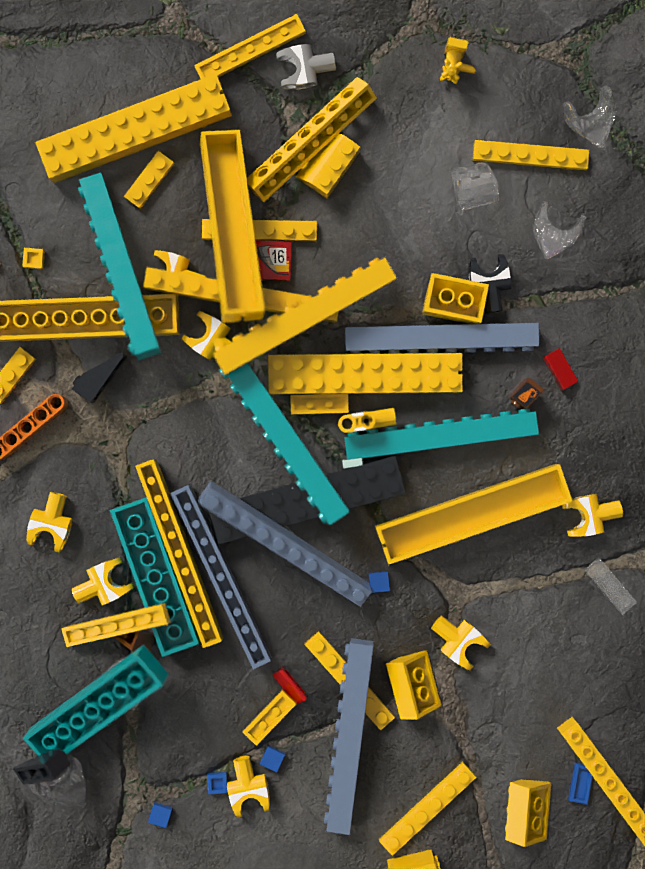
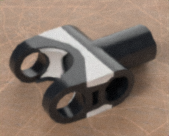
[469,254,511,313]

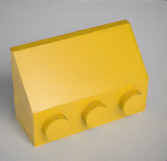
[296,134,360,199]
[422,273,489,324]
[386,651,441,719]
[505,779,551,847]

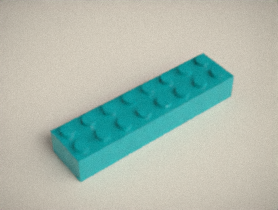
[110,497,200,657]
[23,645,169,756]

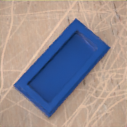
[568,763,593,805]

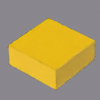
[23,248,45,269]

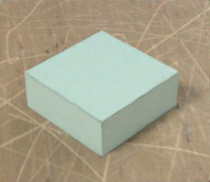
[342,458,363,468]

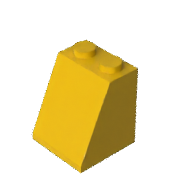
[387,849,440,869]

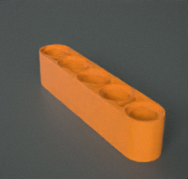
[0,394,68,460]

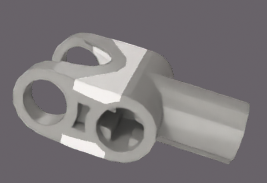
[276,44,336,89]

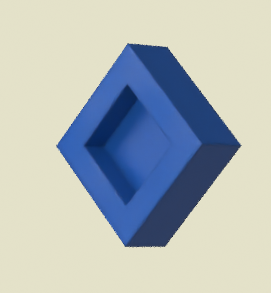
[369,571,390,593]
[260,745,285,772]
[207,772,228,794]
[148,802,173,828]

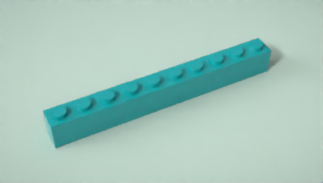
[78,173,161,360]
[219,363,349,525]
[344,408,539,460]

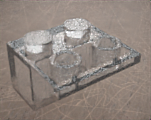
[450,162,499,210]

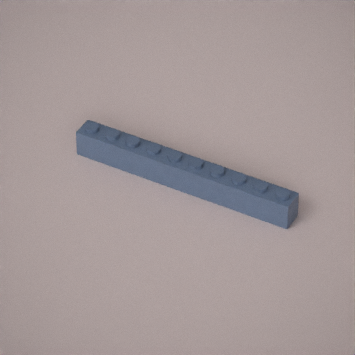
[345,323,539,354]
[199,481,372,607]
[171,484,272,669]
[324,638,374,835]

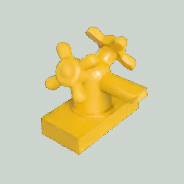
[440,37,476,84]

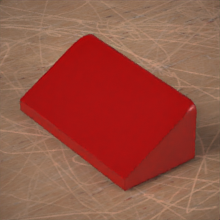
[543,348,578,390]
[273,666,307,704]

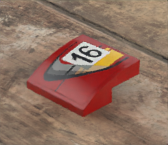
[255,241,291,281]

